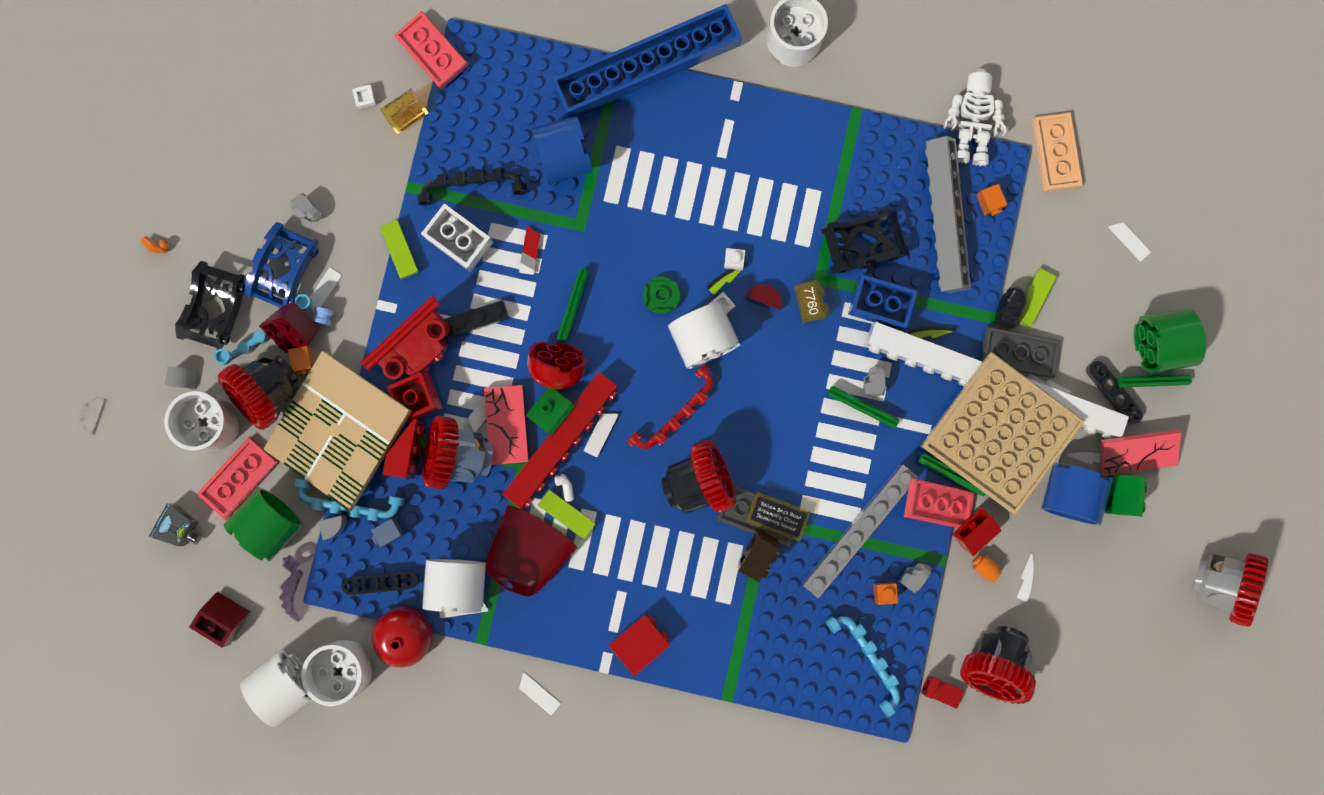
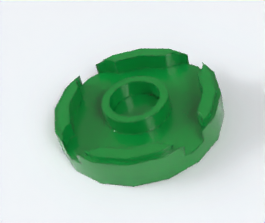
[643,276,681,315]

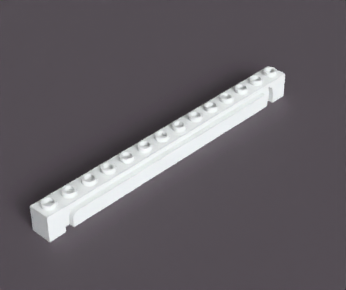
[864,322,1129,439]

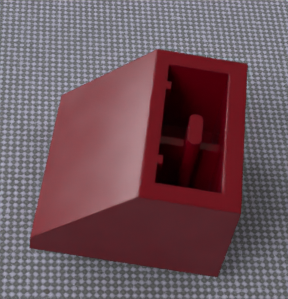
[259,302,320,353]
[189,591,251,648]

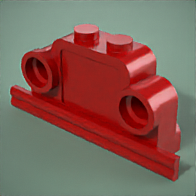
[361,295,450,379]

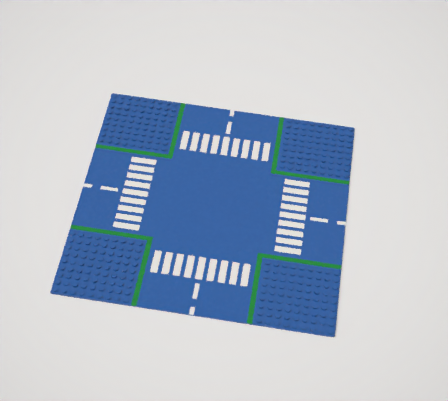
[303,18,1031,743]

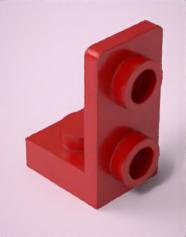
[920,675,964,709]

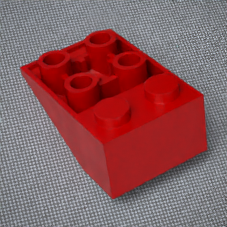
[382,419,426,479]

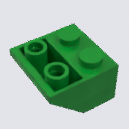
[1105,475,1147,517]

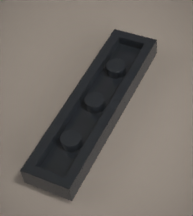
[443,300,510,340]

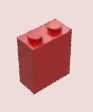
[609,614,671,676]

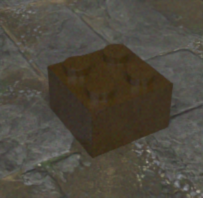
[738,528,780,582]

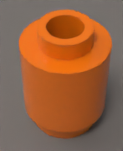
[972,554,1002,582]

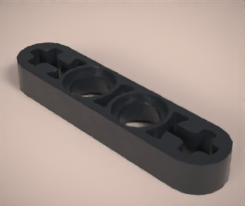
[1086,361,1143,424]
[342,571,420,595]

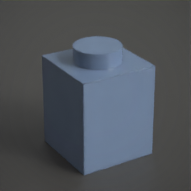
[371,518,405,547]

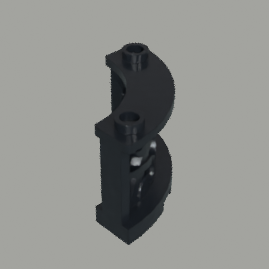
[821,209,910,274]
[175,261,245,350]

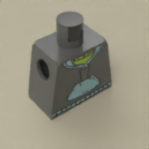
[149,503,202,546]

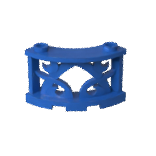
[243,222,319,308]

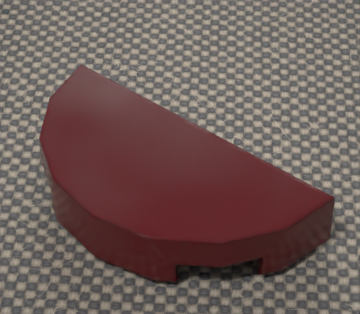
[745,284,782,311]

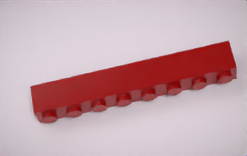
[502,372,618,509]

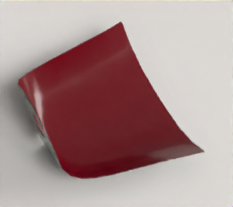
[486,505,578,597]

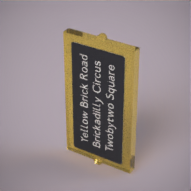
[746,492,811,542]

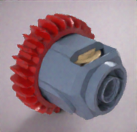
[422,416,493,489]

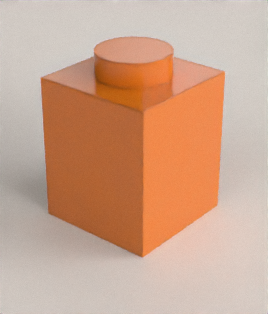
[976,184,1007,216]
[288,346,315,376]
[873,582,898,605]

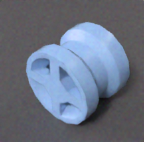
[312,306,334,326]

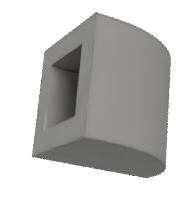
[165,366,198,389]
[318,515,347,540]

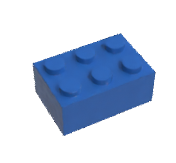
[848,274,918,331]

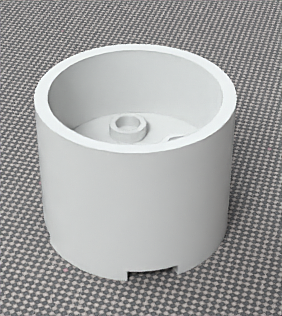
[766,0,828,67]
[668,302,740,369]
[164,391,240,452]
[423,559,486,613]
[301,640,372,706]
[240,649,312,728]

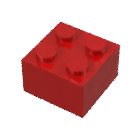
[387,372,443,424]

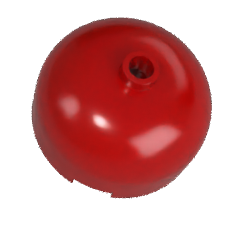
[527,341,587,389]
[372,606,433,668]

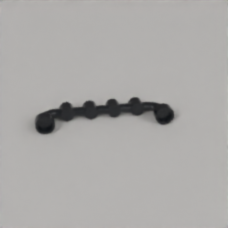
[417,168,528,206]

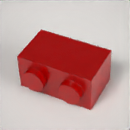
[952,508,1002,556]

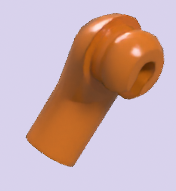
[141,236,170,253]

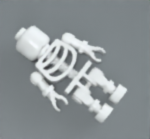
[943,69,1006,166]

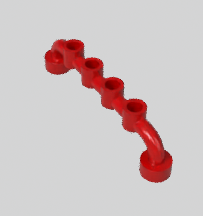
[626,363,713,449]

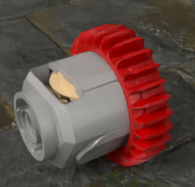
[1192,553,1269,627]

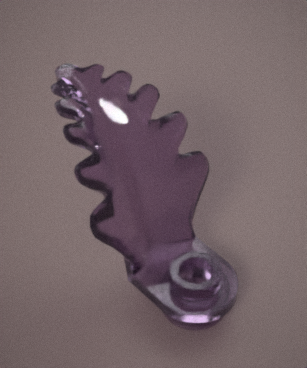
[279,555,303,622]

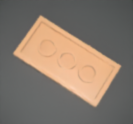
[1032,112,1083,192]

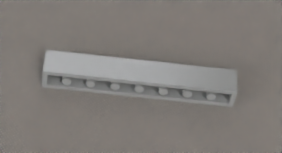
[925,136,971,293]
[801,465,918,598]

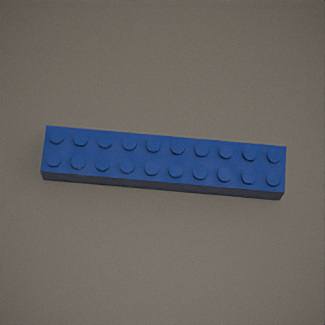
[552,4,742,118]

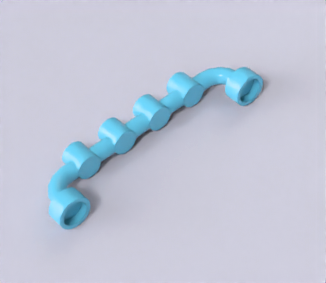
[214,294,312,365]
[294,478,405,522]
[825,616,900,718]

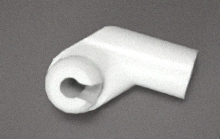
[554,474,574,501]

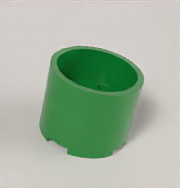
[1134,308,1206,373]
[224,487,303,562]

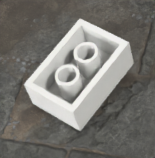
[421,204,493,272]

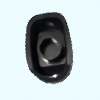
[995,286,1030,329]

